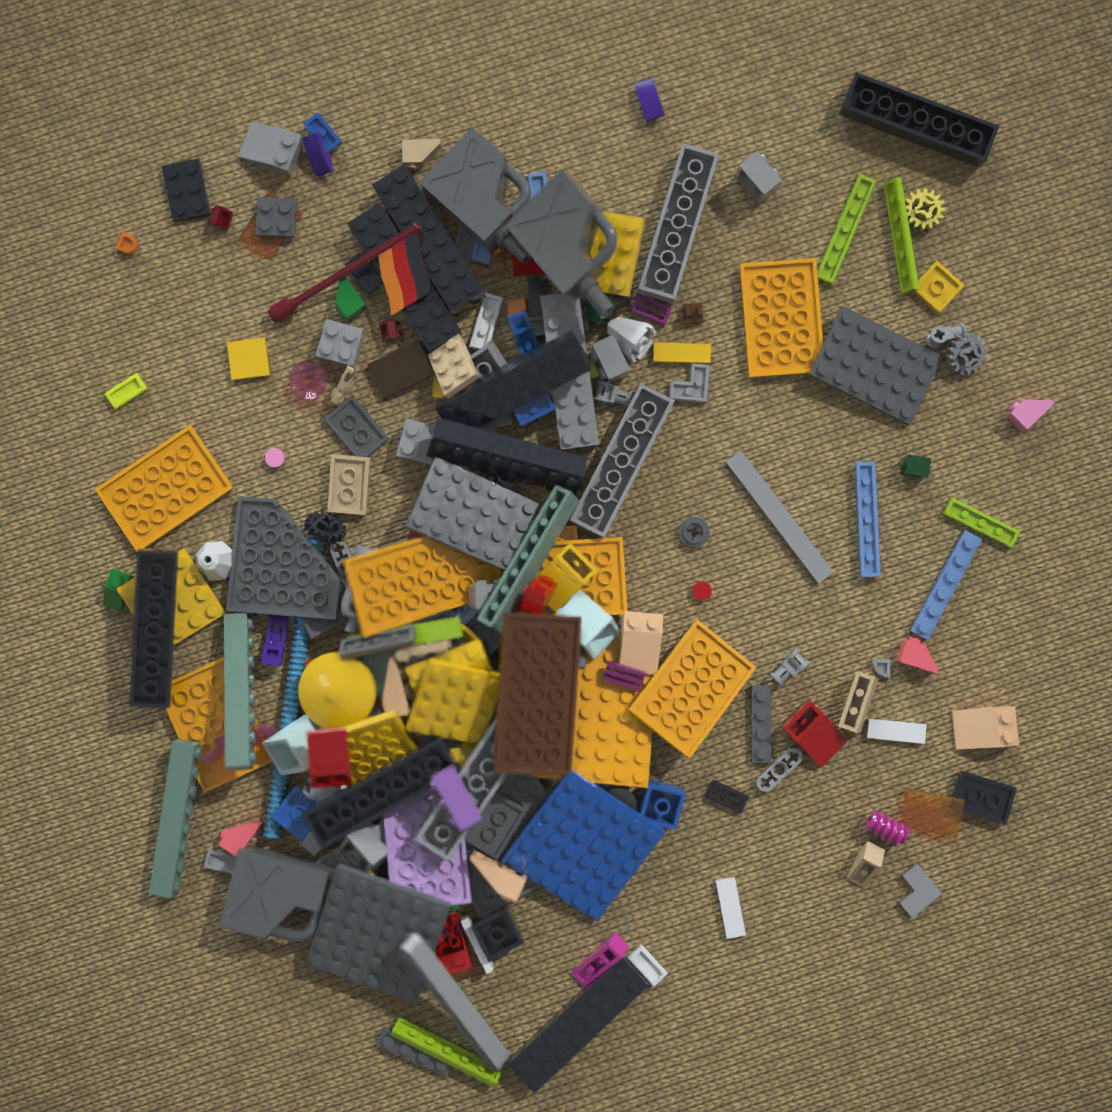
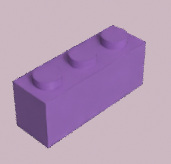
[430,764,482,831]

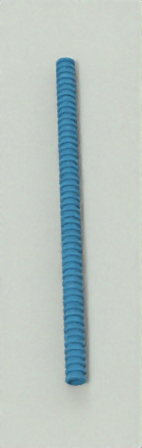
[263,535,325,839]

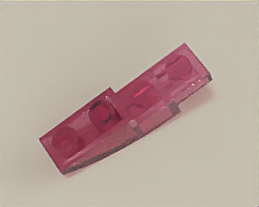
[200,723,278,764]

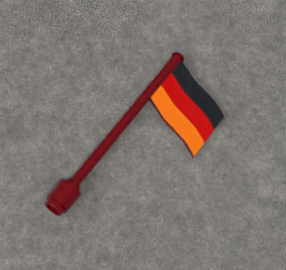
[268,222,431,323]

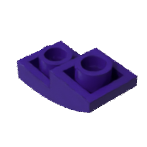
[634,78,665,122]
[302,133,334,177]

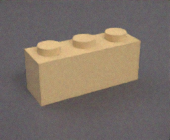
[839,671,879,733]

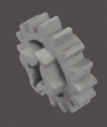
[946,333,988,375]

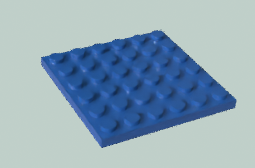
[502,770,665,922]

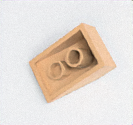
[618,611,663,675]
[382,655,417,716]
[951,705,1019,749]
[470,850,527,902]

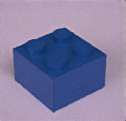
[637,779,686,830]

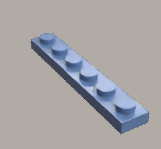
[855,462,881,577]
[910,530,982,640]

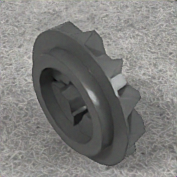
[679,517,710,547]

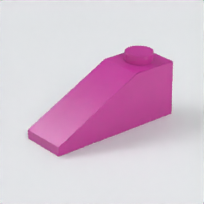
[571,932,629,987]

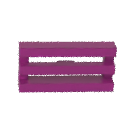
[630,293,672,327]
[603,660,646,691]

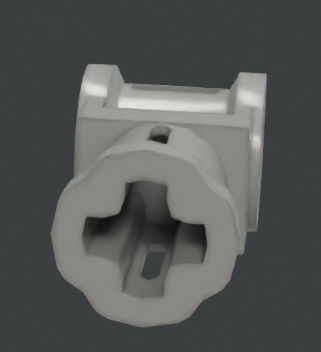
[926,323,967,349]
[593,381,633,408]
[770,648,809,687]

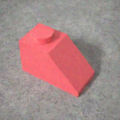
[896,637,938,673]
[218,821,263,857]

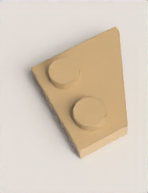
[330,365,359,406]

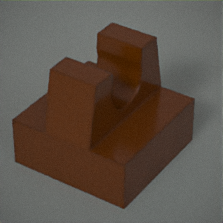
[683,303,704,325]

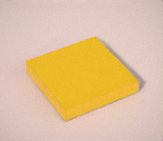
[913,260,965,314]
[227,337,271,381]

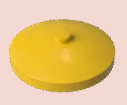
[298,652,376,729]

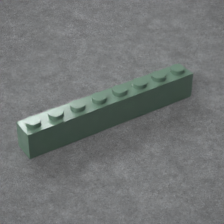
[477,485,579,635]
[224,613,256,771]
[149,738,203,898]

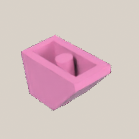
[1006,400,1054,432]

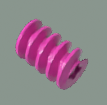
[866,809,910,847]

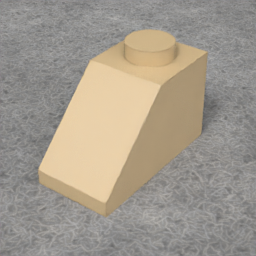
[402,139,442,170]
[847,841,885,887]

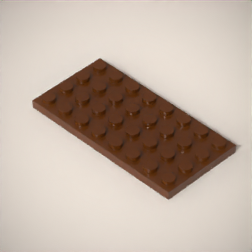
[493,612,582,774]

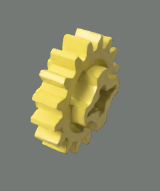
[905,188,945,231]

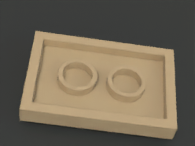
[428,334,479,399]
[327,454,371,515]

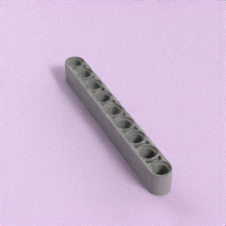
[399,933,510,1072]

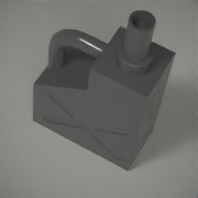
[419,127,531,264]
[505,169,618,317]
[219,845,336,942]

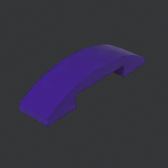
[261,615,288,666]

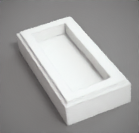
[627,944,668,987]

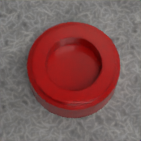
[692,581,712,601]

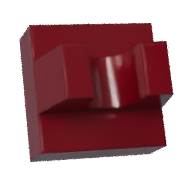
[208,205,233,230]
[379,318,403,342]

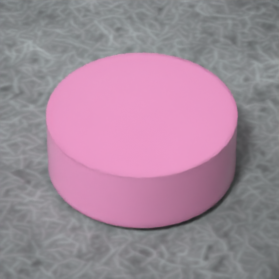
[265,448,285,468]

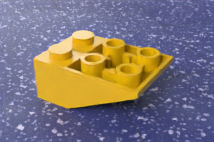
[534,543,597,612]

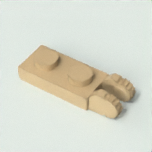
[395,639,453,662]

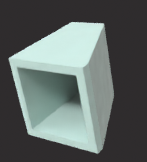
[555,590,621,660]
[262,715,325,775]

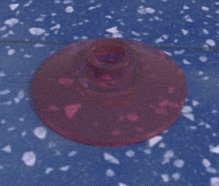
[289,361,328,399]

